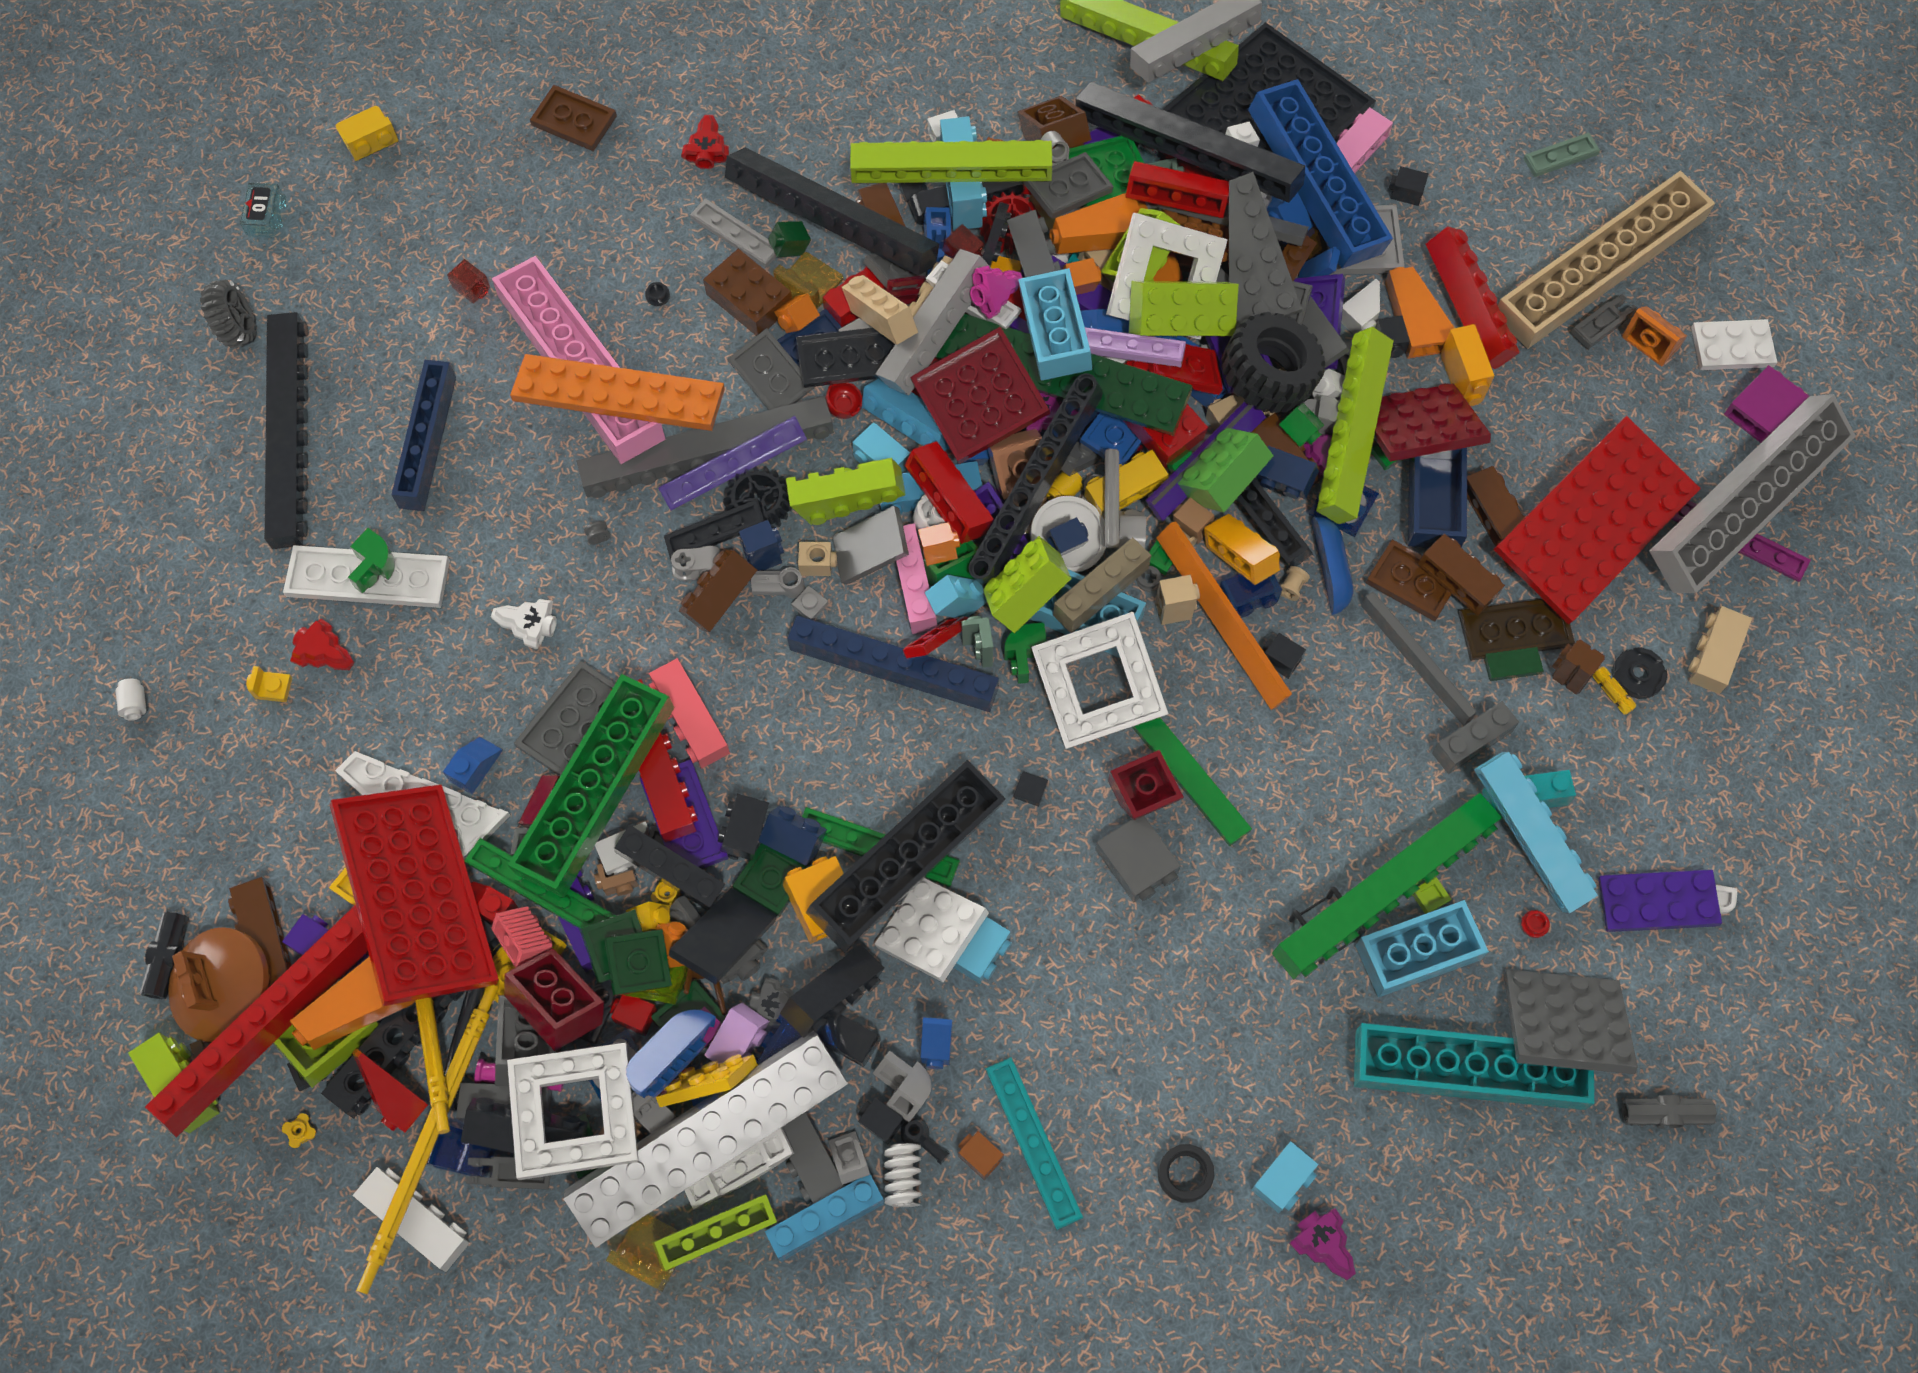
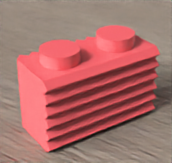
[491,906,552,968]

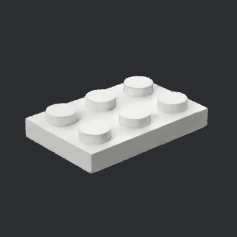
[1691,319,1777,370]

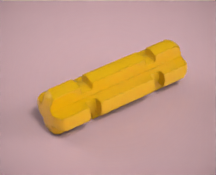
[1593,667,1636,715]

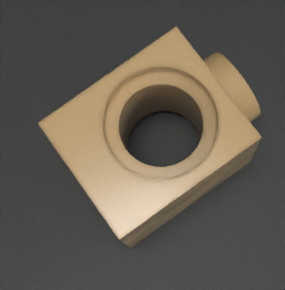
[798,542,837,576]

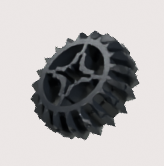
[723,466,792,527]

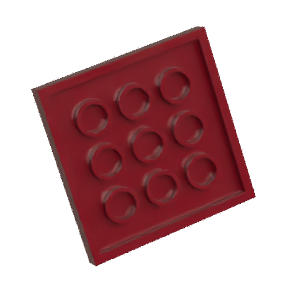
[910,326,1051,464]
[1374,383,1491,462]

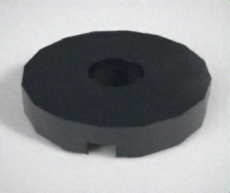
[1612,647,1668,699]

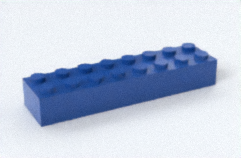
[1248,79,1393,269]

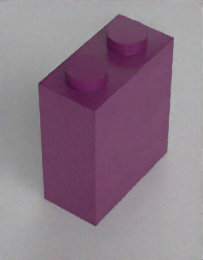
[1724,365,1810,443]

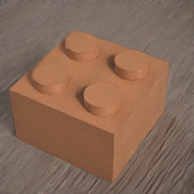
[988,429,1053,500]

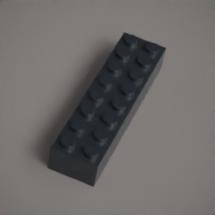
[806,760,1006,953]

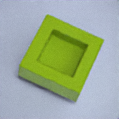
[1413,877,1452,914]

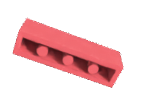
[648,658,730,769]

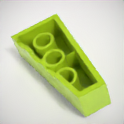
[786,458,906,525]

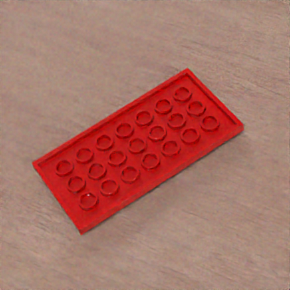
[1493,416,1701,625]
[330,784,499,1006]

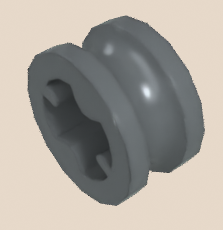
[584,521,610,545]
[1137,566,1161,592]

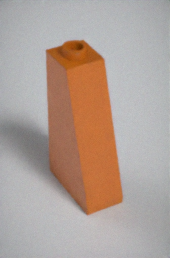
[1049,193,1140,254]
[1385,267,1454,359]
[290,957,415,1050]

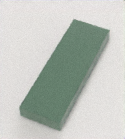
[1523,133,1600,177]

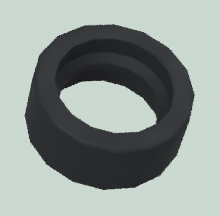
[1158,1144,1215,1203]

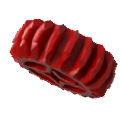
[980,190,1041,255]

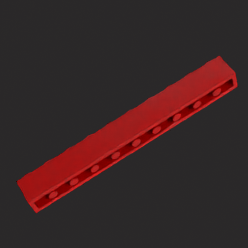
[145,904,368,1138]

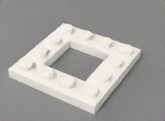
[1106,213,1227,340]
[1031,612,1169,749]
[507,1043,639,1180]

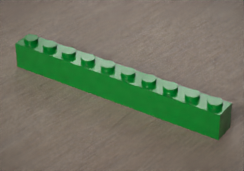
[1272,793,1502,980]

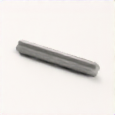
[1105,449,1119,548]

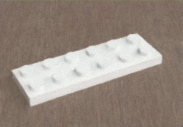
[283,545,450,608]

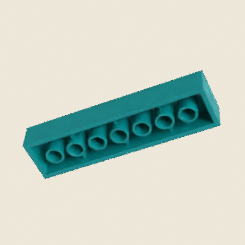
[1354,1023,1594,1110]

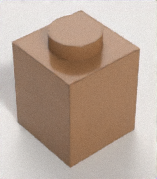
[1173,498,1214,544]

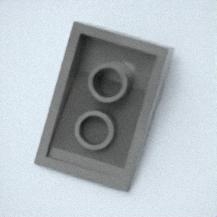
[495,995,556,1086]

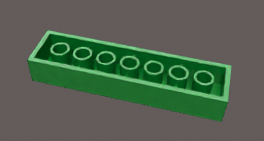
[508,674,675,898]

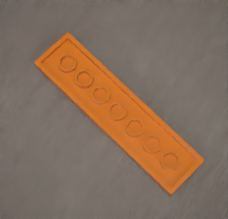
[510,354,725,431]

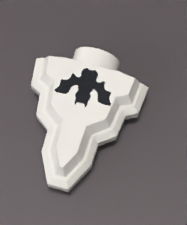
[491,599,557,649]

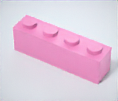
[1337,107,1393,173]
[896,523,937,634]

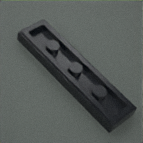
[664,499,766,560]

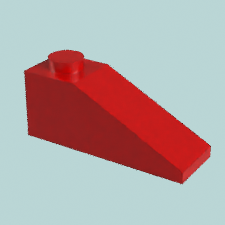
[352,1048,428,1133]

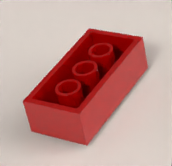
[1123,360,1208,468]

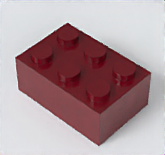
[504,948,604,1051]

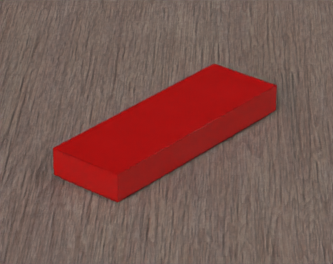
[903,616,968,658]

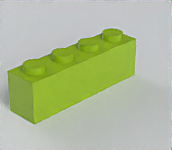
[652,1194,777,1271]

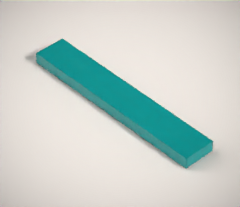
[985,1057,1083,1231]

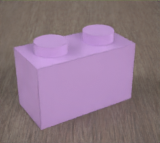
[704,1003,770,1064]

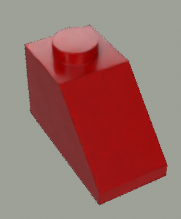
[471,881,519,925]

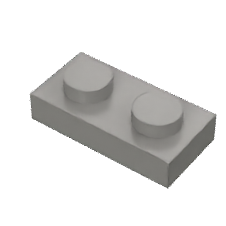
[828,1131,870,1185]

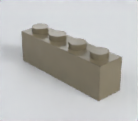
[1053,537,1151,633]

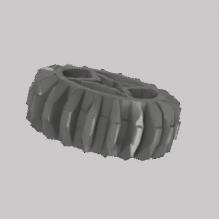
[200,279,257,348]

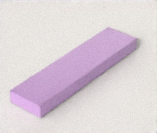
[1085,328,1186,367]

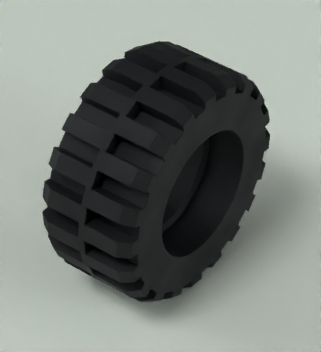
[1221,312,1326,413]

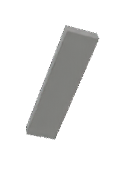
[690,198,777,268]

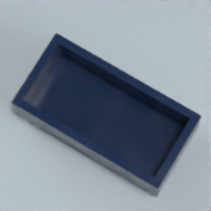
[1408,447,1467,548]

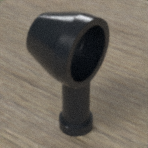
[901,1119,950,1165]

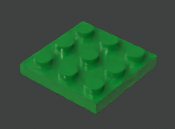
[1069,136,1144,208]

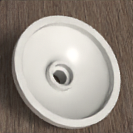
[1030,496,1106,573]

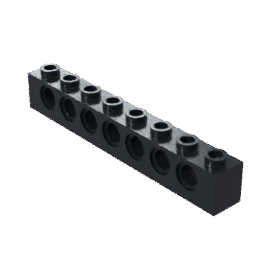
[321,918,502,1119]

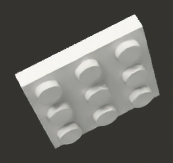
[875,878,989,982]

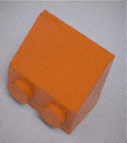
[1622,306,1687,367]

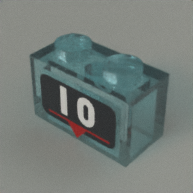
[240,183,286,238]

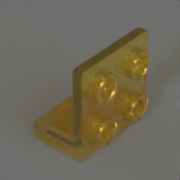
[773,252,844,309]
[605,1214,678,1292]

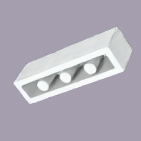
[353,1167,470,1272]

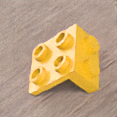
[336,106,399,161]

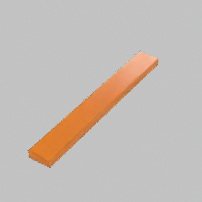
[1156,521,1292,710]

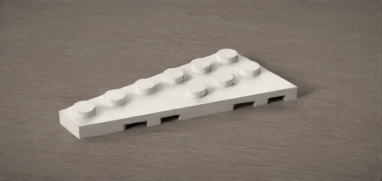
[335,751,510,862]

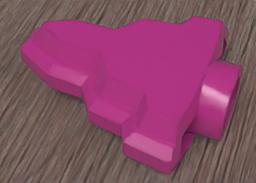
[970,266,1022,319]

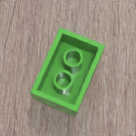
[1177,428,1273,512]

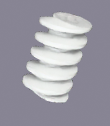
[884,1144,921,1207]

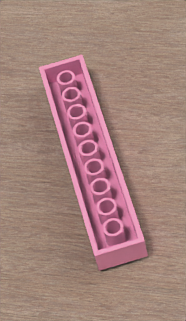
[492,256,666,464]

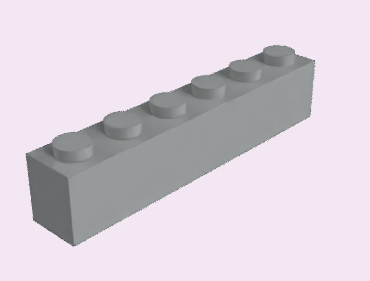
[1130,0,1262,83]
[876,249,992,396]

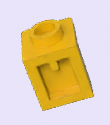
[246,666,293,702]

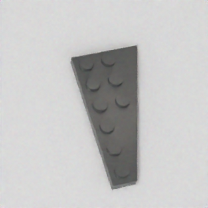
[1229,172,1303,338]

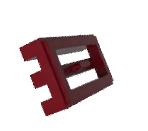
[886,275,928,304]

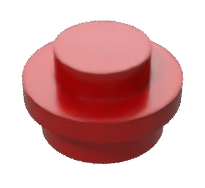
[1521,910,1550,938]

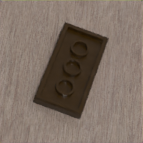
[1458,599,1575,661]

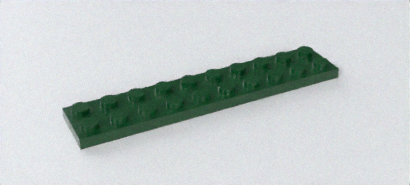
[935,314,1193,436]

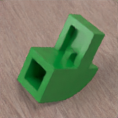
[348,528,395,594]
[1004,623,1047,684]

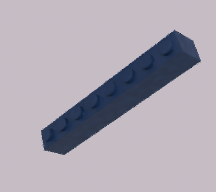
[787,616,999,712]

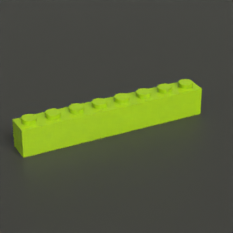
[1060,0,1239,81]
[850,140,1052,183]
[1317,326,1393,524]

